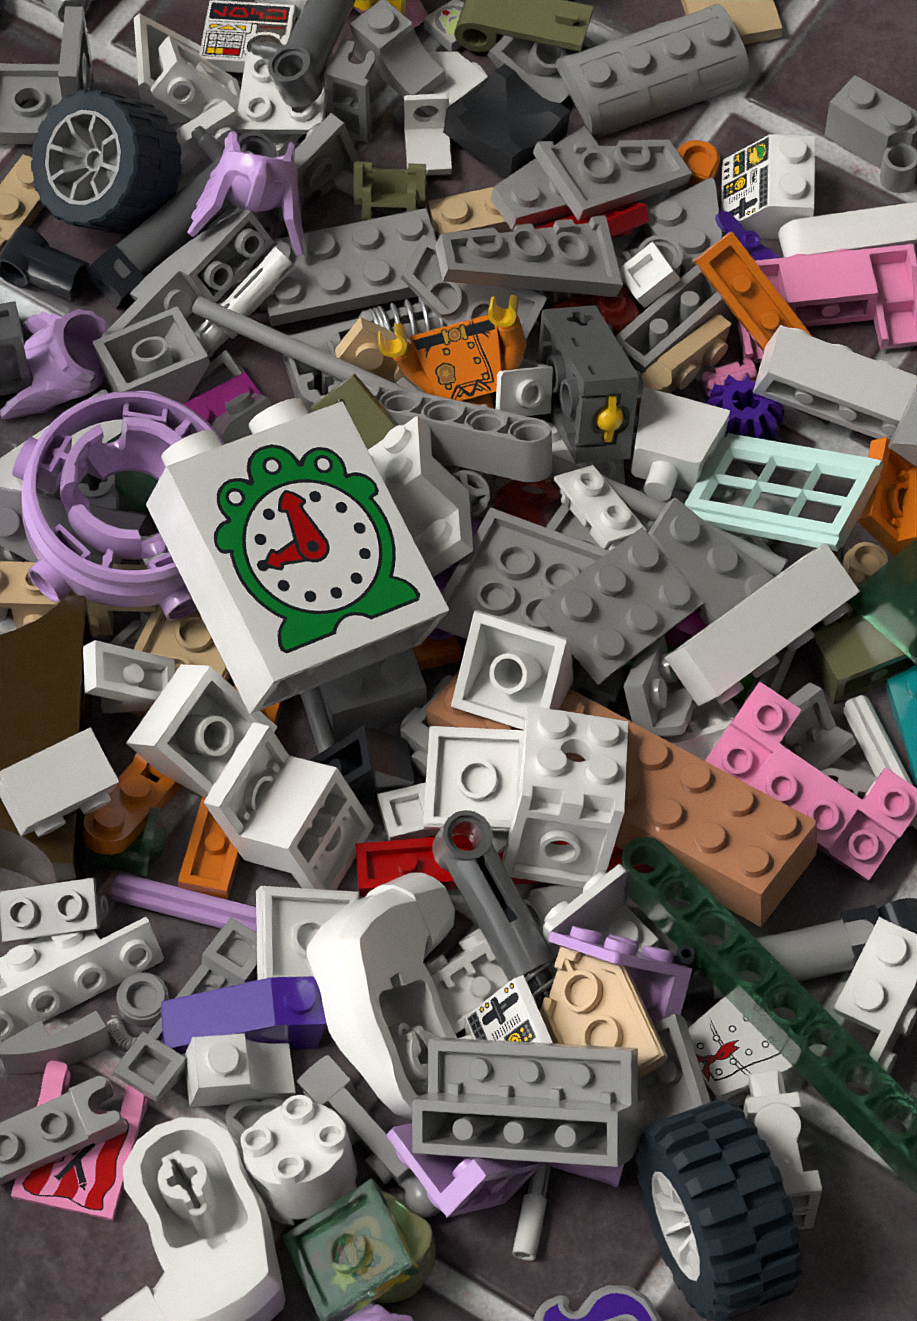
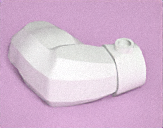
[306,873,457,1120]
[101,1117,286,1321]

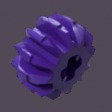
[705,372,784,441]

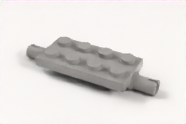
[216,208,438,327]

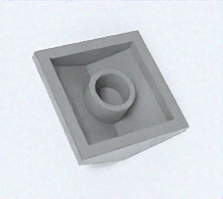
[488,26,598,104]

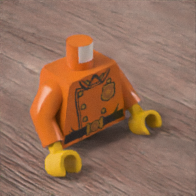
[378,295,527,409]

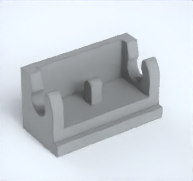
[324,38,377,143]

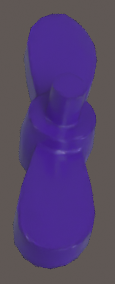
[715,211,780,261]

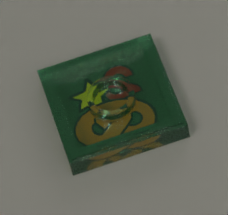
[282,1179,420,1321]

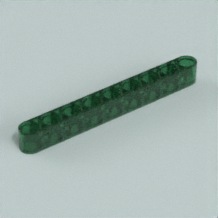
[621,836,917,1193]

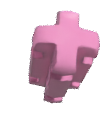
[701,359,758,397]

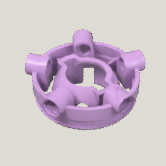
[12,391,225,621]

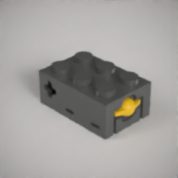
[537,305,643,464]

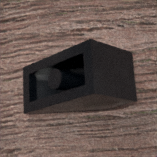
[309,725,414,806]

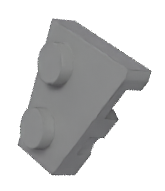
[640,177,722,276]

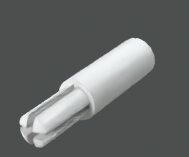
[512,1163,551,1261]

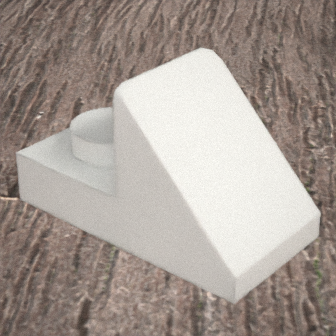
[83,640,175,714]

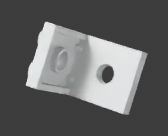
[502,705,628,888]

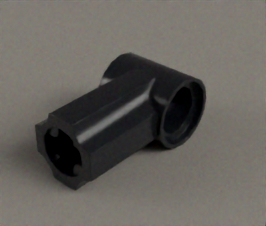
[0,226,90,300]

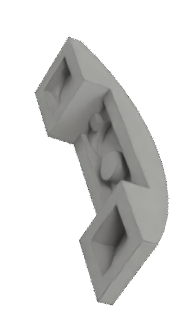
[113,917,257,1102]

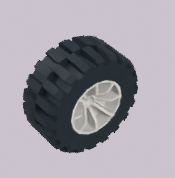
[635,1100,803,1321]

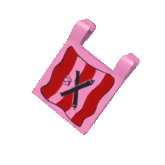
[11,1061,150,1221]

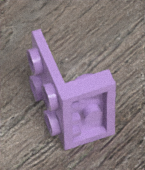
[549,926,692,1024]
[387,1123,543,1217]

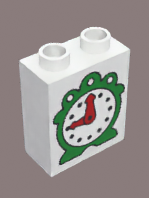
[146,398,449,714]

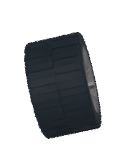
[31,89,182,234]

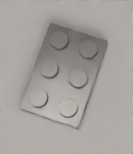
[535,527,704,685]

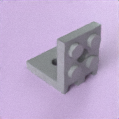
[0,6,94,144]

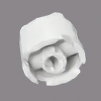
[240,1095,358,1225]

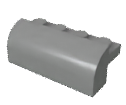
[412,1037,645,1167]

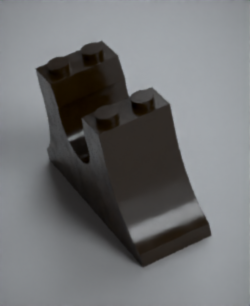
[0,596,94,885]

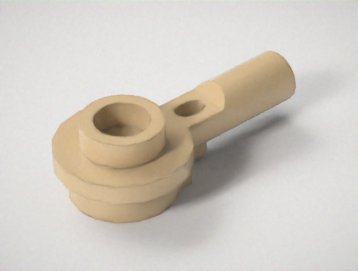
[837,542,890,621]

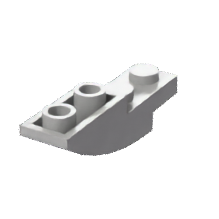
[107,209,274,334]

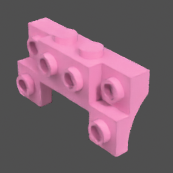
[737,244,917,363]
[705,682,917,881]

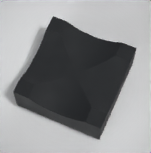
[443,64,571,179]

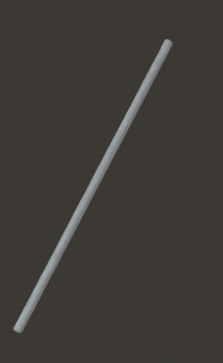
[192,296,788,576]

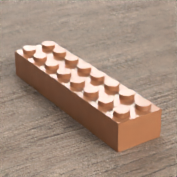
[426,670,817,927]

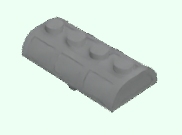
[555,4,750,138]

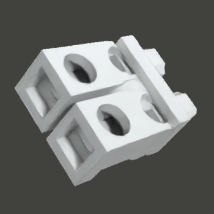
[743,1070,822,1230]

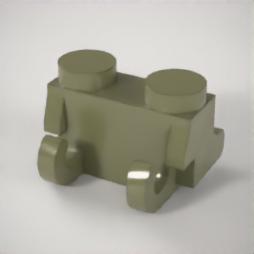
[353,161,427,221]

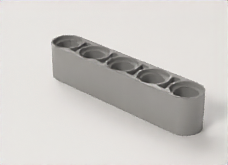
[338,379,553,482]

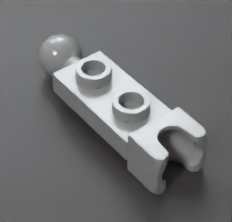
[297,1055,441,1218]
[0,1076,128,1185]

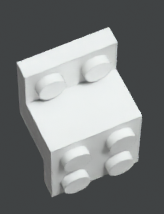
[368,415,473,577]
[203,722,374,890]

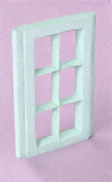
[684,433,884,552]

